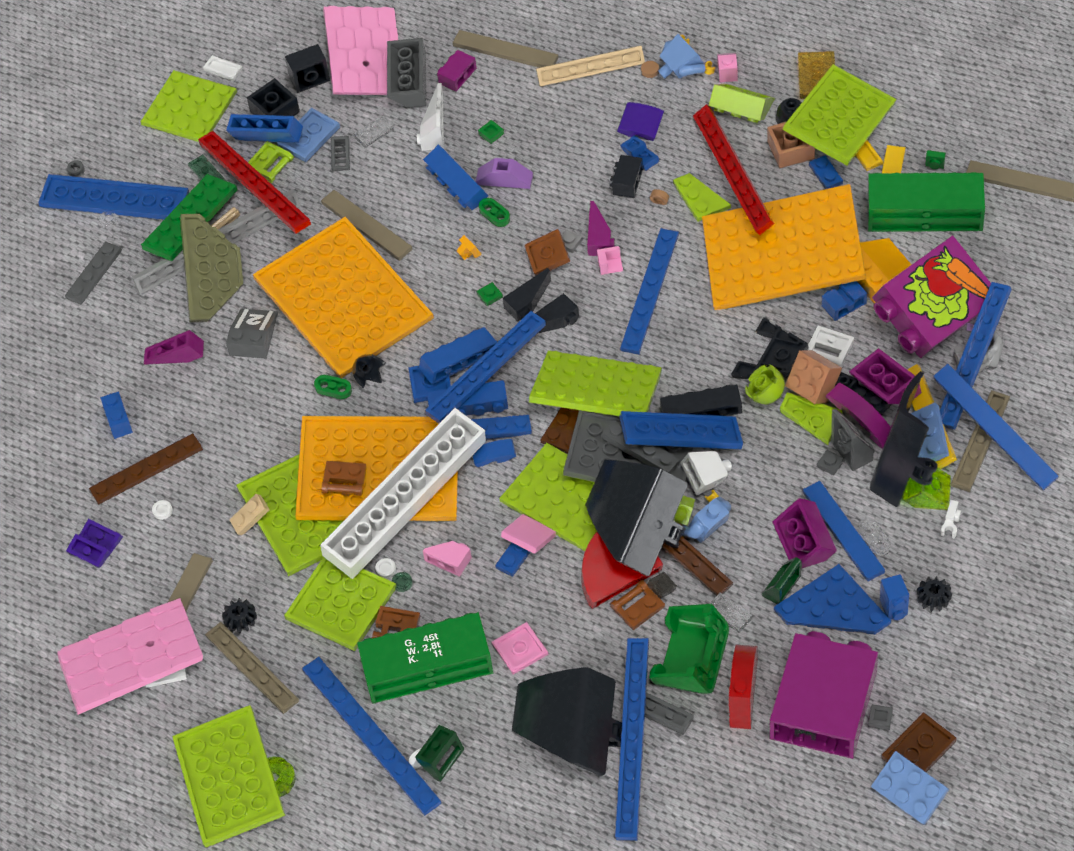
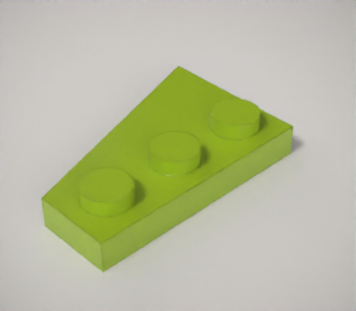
[673,173,731,222]
[780,392,843,445]

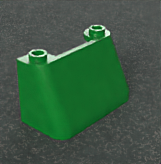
[649,604,729,694]

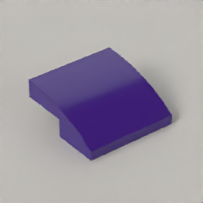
[617,102,664,141]
[66,518,123,568]

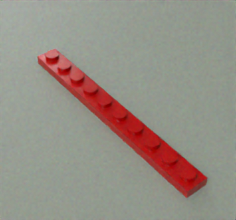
[693,104,775,235]
[198,131,311,234]

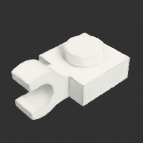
[941,500,961,539]

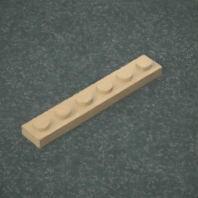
[536,45,645,86]

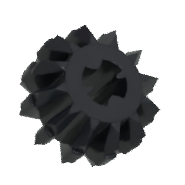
[916,576,952,612]
[222,598,257,634]

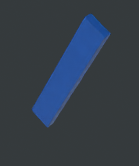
[803,481,885,582]

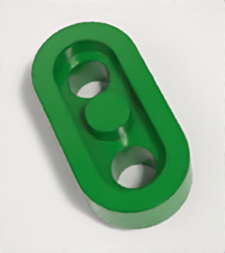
[479,198,510,227]
[314,375,352,399]

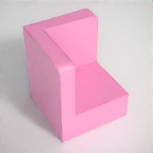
[597,246,623,275]

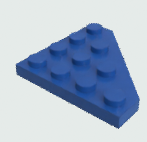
[774,564,891,635]

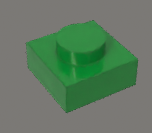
[478,120,504,144]
[925,150,946,169]
[476,282,503,306]

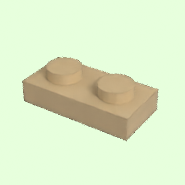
[230,494,270,535]

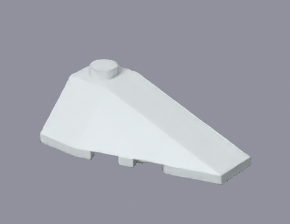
[417,83,444,151]

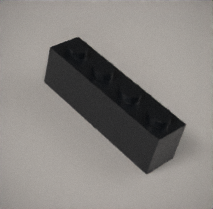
[660,384,742,416]

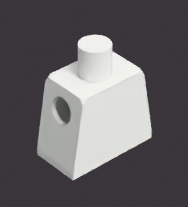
[680,451,732,495]

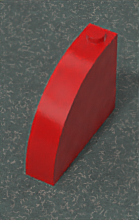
[581,532,663,609]
[729,644,758,729]

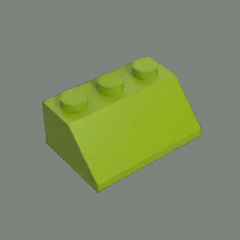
[709,83,775,123]

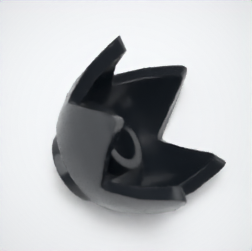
[776,98,802,124]
[352,354,386,388]

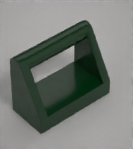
[762,557,802,604]
[415,725,464,782]

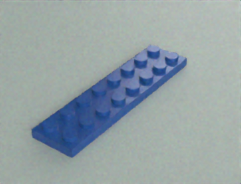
[38,174,190,220]

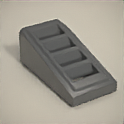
[330,136,350,171]

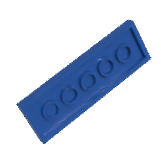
[620,411,743,449]

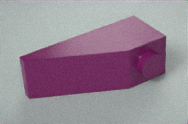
[587,201,615,256]
[144,330,204,365]

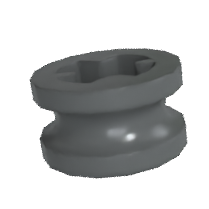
[67,160,85,177]

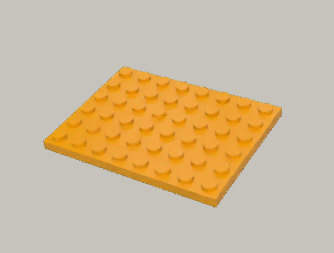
[702,184,866,310]
[253,217,434,378]
[295,416,458,521]

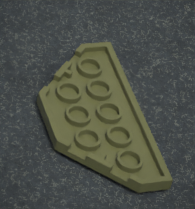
[180,214,243,322]

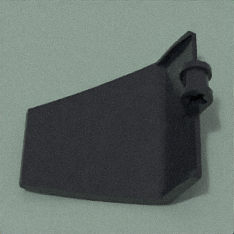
[870,371,938,507]
[585,459,688,576]
[512,667,622,776]

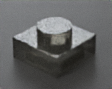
[647,572,677,599]

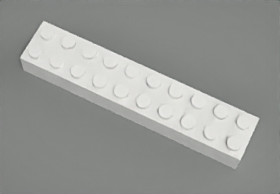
[320,408,486,579]

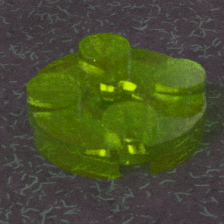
[268,756,296,797]

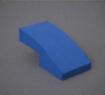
[620,135,660,171]
[473,439,517,467]

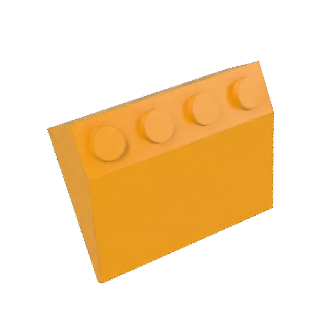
[857,238,912,303]

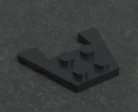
[731,317,809,379]

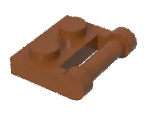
[322,461,366,496]
[610,580,665,631]

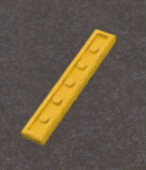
[907,364,957,469]

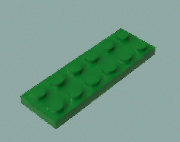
[141,174,238,261]

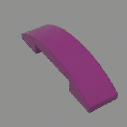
[825,383,891,449]

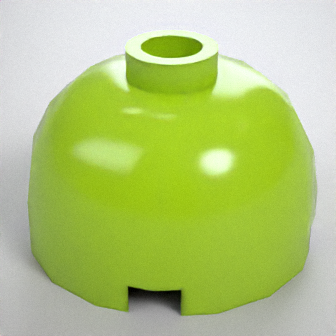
[745,365,785,405]

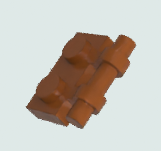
[372,606,421,639]

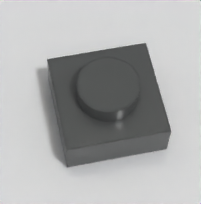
[817,450,844,476]
[868,704,893,730]

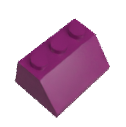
[849,348,922,404]
[772,498,837,568]

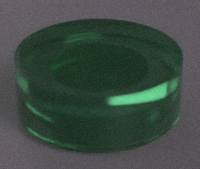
[392,572,413,592]

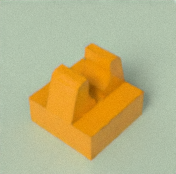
[456,235,481,260]

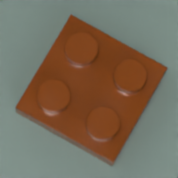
[525,229,570,276]

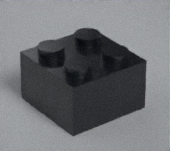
[285,44,330,93]
[246,78,300,116]

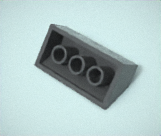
[387,37,426,108]

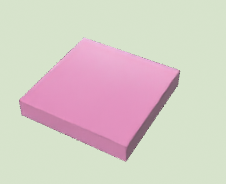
[501,514,556,554]
[491,622,549,675]

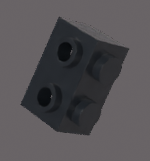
[610,155,643,198]

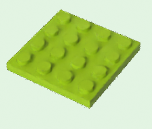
[140,70,237,142]
[284,557,397,651]

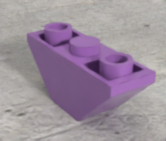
[476,158,533,189]

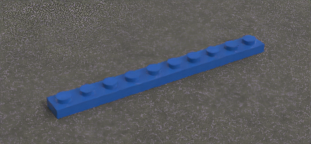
[615,638,649,841]
[302,657,442,816]

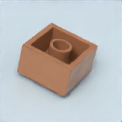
[767,122,815,168]
[785,350,842,404]

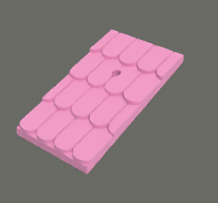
[323,6,398,95]
[57,598,203,715]

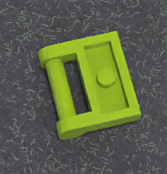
[248,141,294,183]

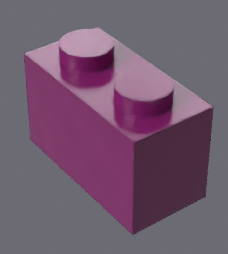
[437,50,477,92]

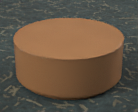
[641,61,659,78]
[650,189,669,205]

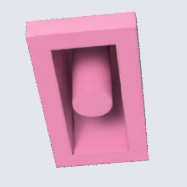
[717,53,738,82]
[423,541,472,577]

